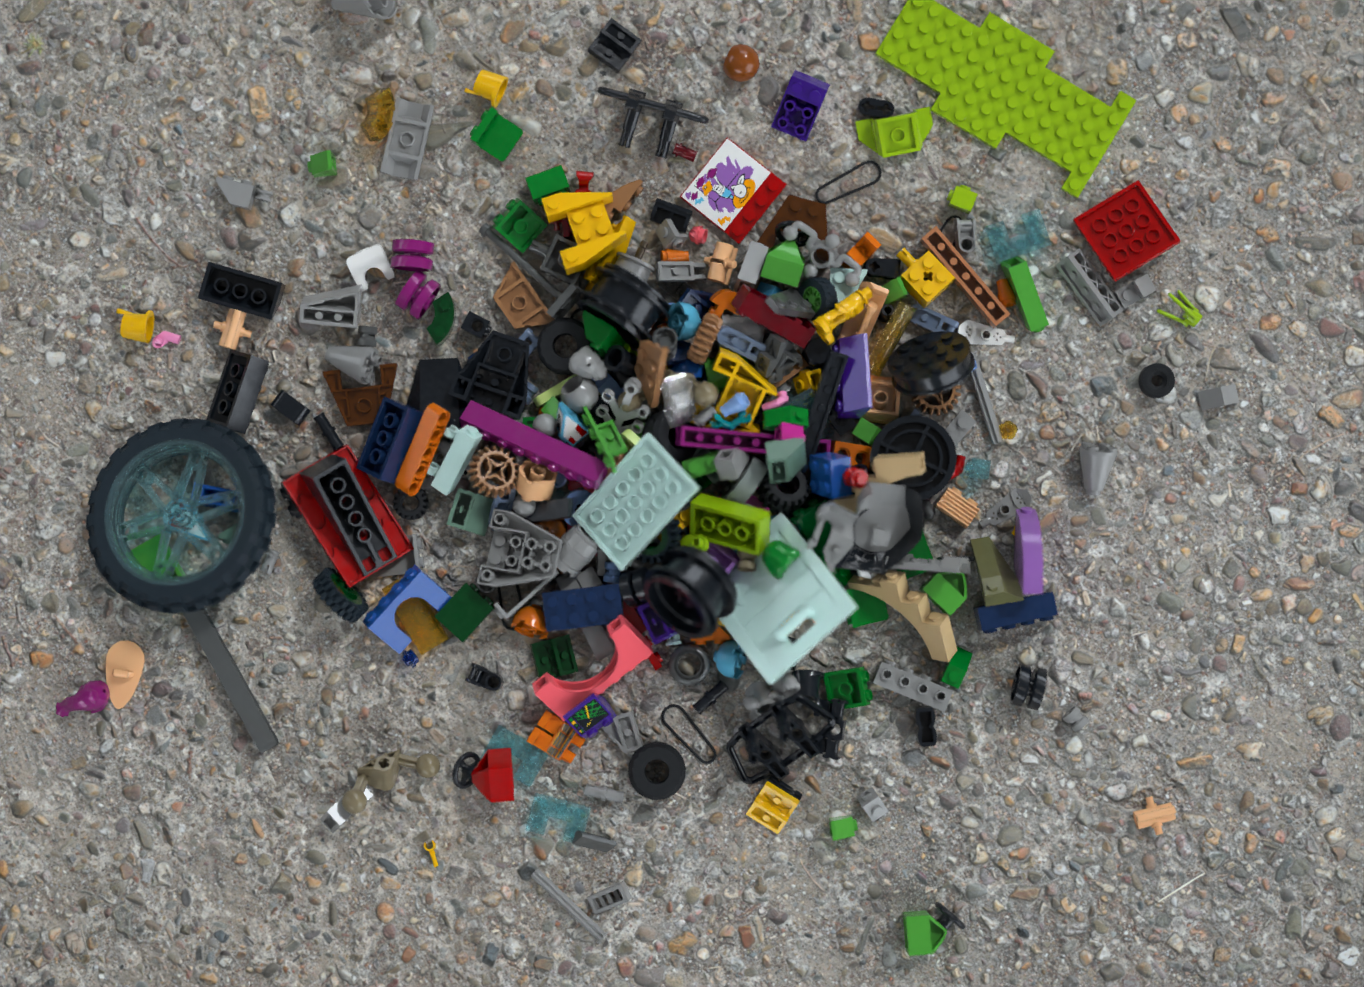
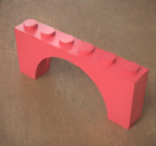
[532,614,653,721]

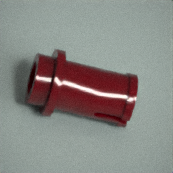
[672,143,698,162]

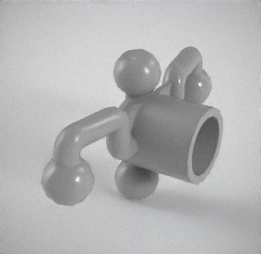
[783,221,862,287]
[733,675,801,741]

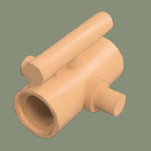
[704,241,738,286]
[213,308,252,350]
[1133,796,1176,835]

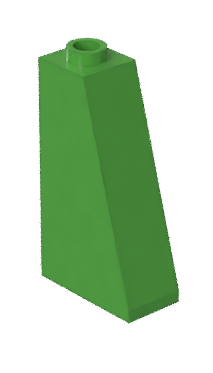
[1000,256,1049,333]

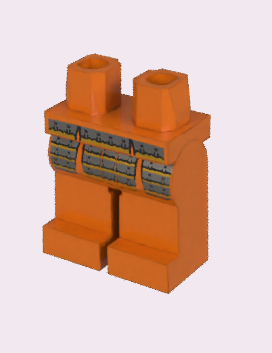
[527,709,586,763]

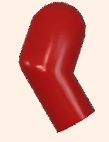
[951,455,966,479]

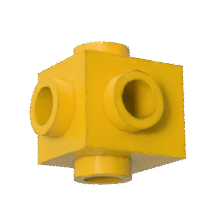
[793,369,821,398]

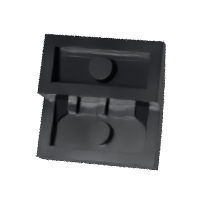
[587,18,642,73]

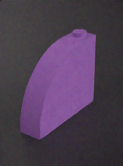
[1014,507,1043,594]

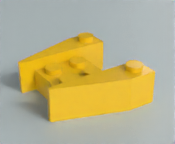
[541,192,627,276]
[689,347,777,433]

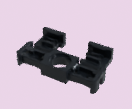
[811,698,849,760]

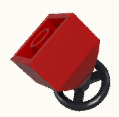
[452,748,514,803]

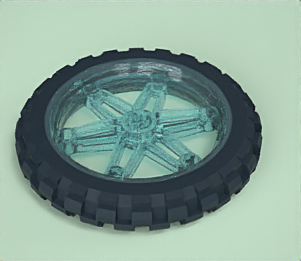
[86,418,277,614]

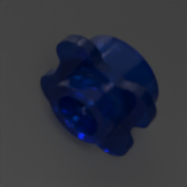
[402,649,419,668]

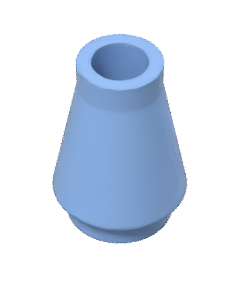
[720,392,750,417]

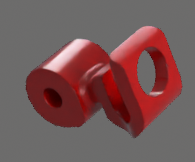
[575,171,594,192]

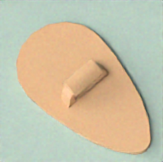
[106,640,145,709]

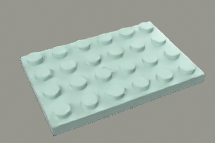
[572,433,700,571]

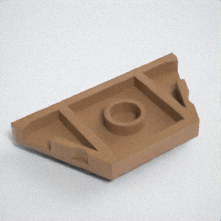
[493,262,555,329]
[635,340,669,408]

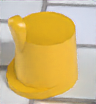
[464,69,508,108]
[116,308,155,343]

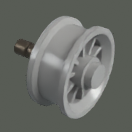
[615,240,656,285]

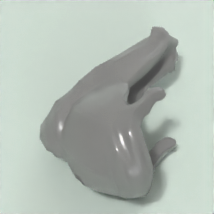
[569,345,608,381]

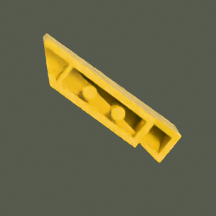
[583,215,636,291]

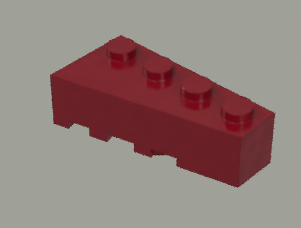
[731,284,817,348]

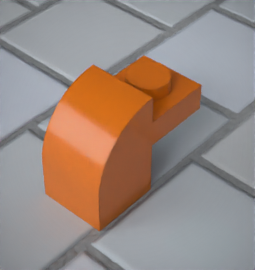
[841,232,881,269]
[707,289,739,318]

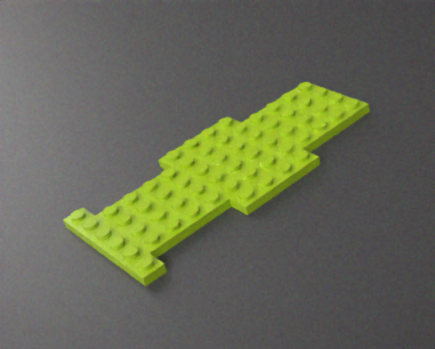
[875,0,1137,199]

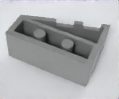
[299,284,362,328]

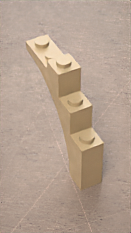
[832,452,926,513]
[848,570,957,662]

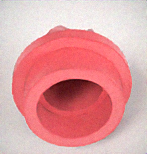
[689,226,708,245]

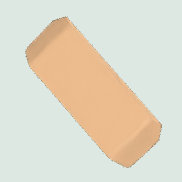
[837,281,889,340]

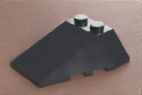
[448,330,529,420]
[407,358,467,434]

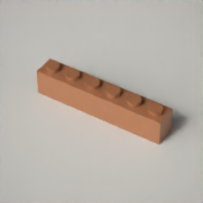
[920,226,1010,328]

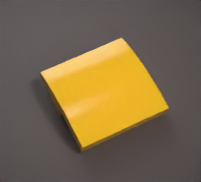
[745,781,800,834]

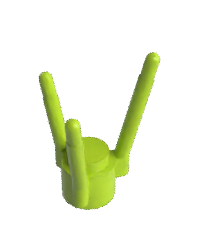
[1157,290,1203,327]

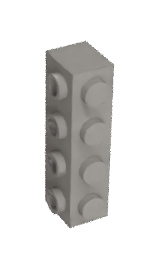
[872,659,953,712]

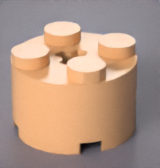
[515,459,557,502]

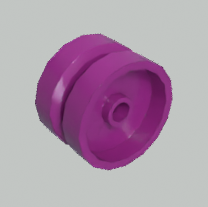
[390,239,434,272]
[395,270,441,320]

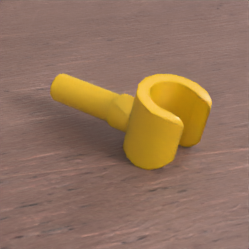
[424,840,438,867]

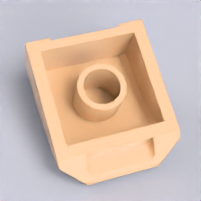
[862,375,900,424]

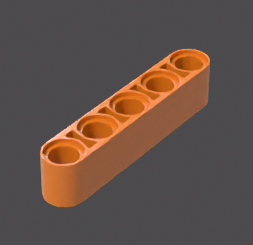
[395,403,450,496]

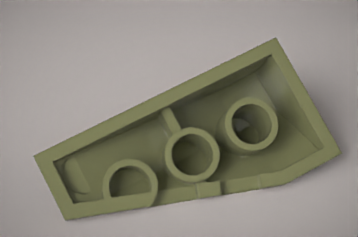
[970,536,1024,607]

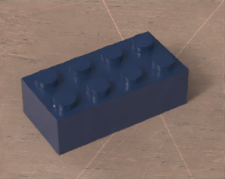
[356,397,424,484]
[542,583,624,632]
[973,592,1058,634]

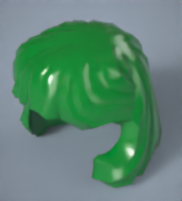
[761,540,800,580]

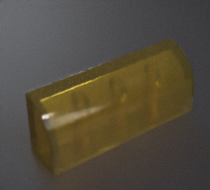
[869,299,917,376]
[382,576,450,655]

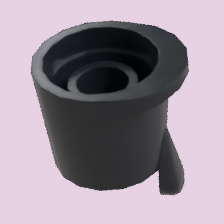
[802,339,831,371]
[791,669,825,706]

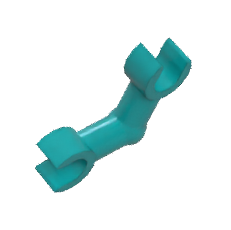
[710,410,752,431]

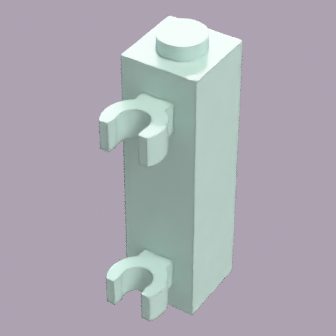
[427,425,483,496]

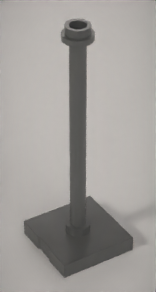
[479,223,582,319]

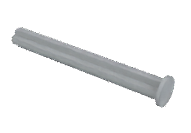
[970,351,1003,445]
[531,869,608,944]

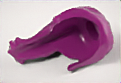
[56,680,110,717]

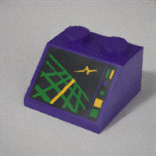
[563,693,617,738]

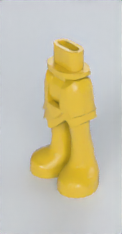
[812,286,873,345]

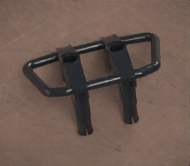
[597,87,709,159]
[726,694,836,784]

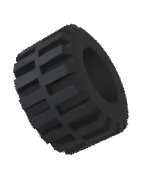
[757,469,810,516]

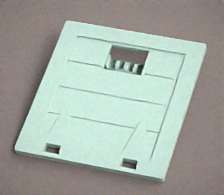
[719,513,857,685]

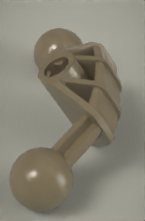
[617,370,718,412]
[342,749,440,814]

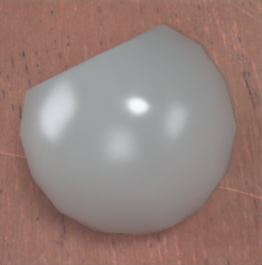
[561,376,599,414]

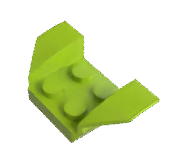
[855,106,933,158]

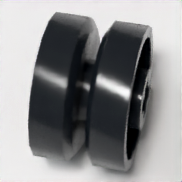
[1010,664,1047,710]

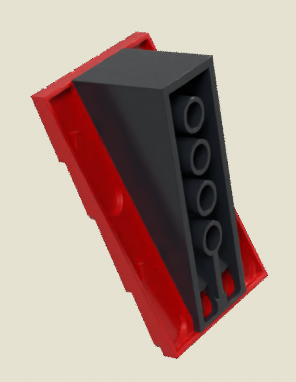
[281,444,414,588]

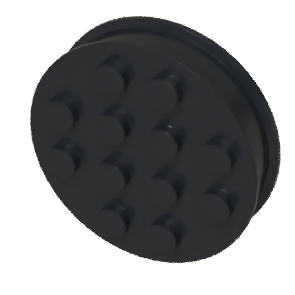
[887,331,975,396]
[870,415,956,500]

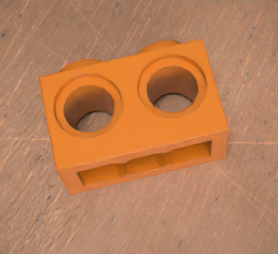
[830,440,872,470]

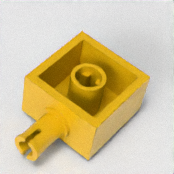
[896,247,955,309]

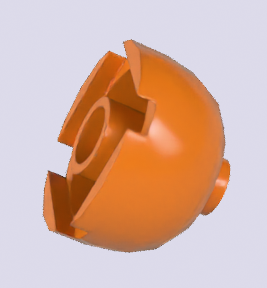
[510,604,549,639]

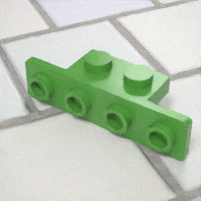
[581,406,627,474]

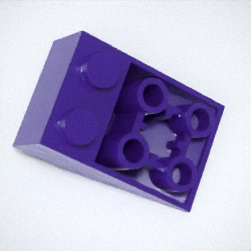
[771,70,830,141]
[637,603,679,645]

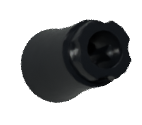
[604,344,637,377]

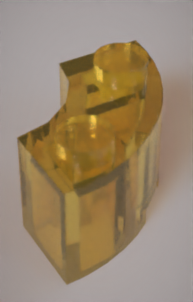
[360,87,395,142]

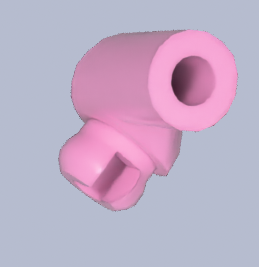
[152,331,181,349]
[762,391,789,411]

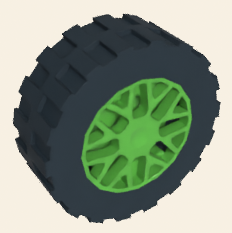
[798,277,838,321]

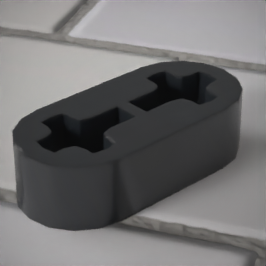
[858,98,894,119]

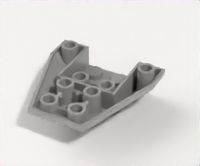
[477,509,563,587]

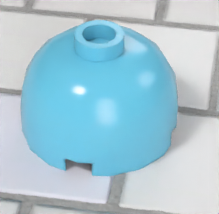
[667,302,701,341]
[713,640,747,679]

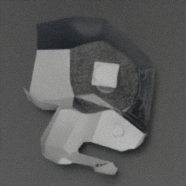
[806,482,924,573]

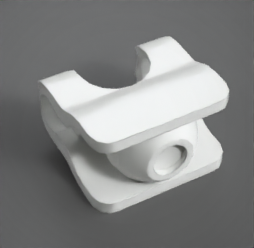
[346,244,395,292]

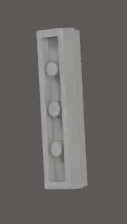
[1055,248,1124,327]

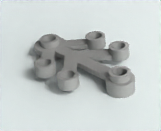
[596,378,650,434]

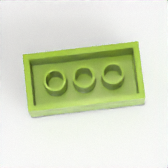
[690,493,770,556]

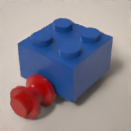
[809,452,868,499]

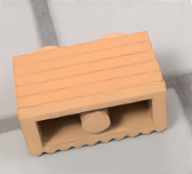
[934,487,980,528]

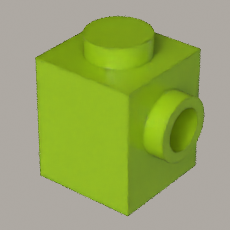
[946,185,978,214]

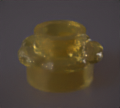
[999,421,1018,439]

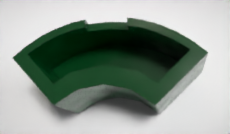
[426,292,456,347]

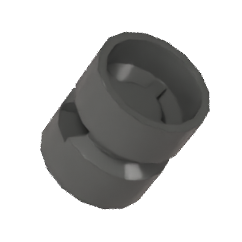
[652,327,678,362]

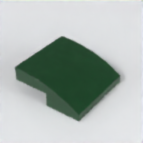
[530,634,579,679]

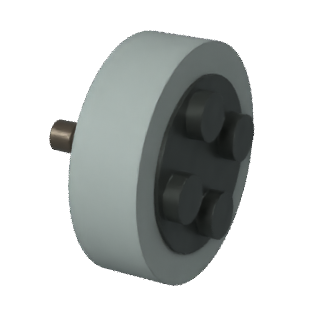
[720,455,768,504]

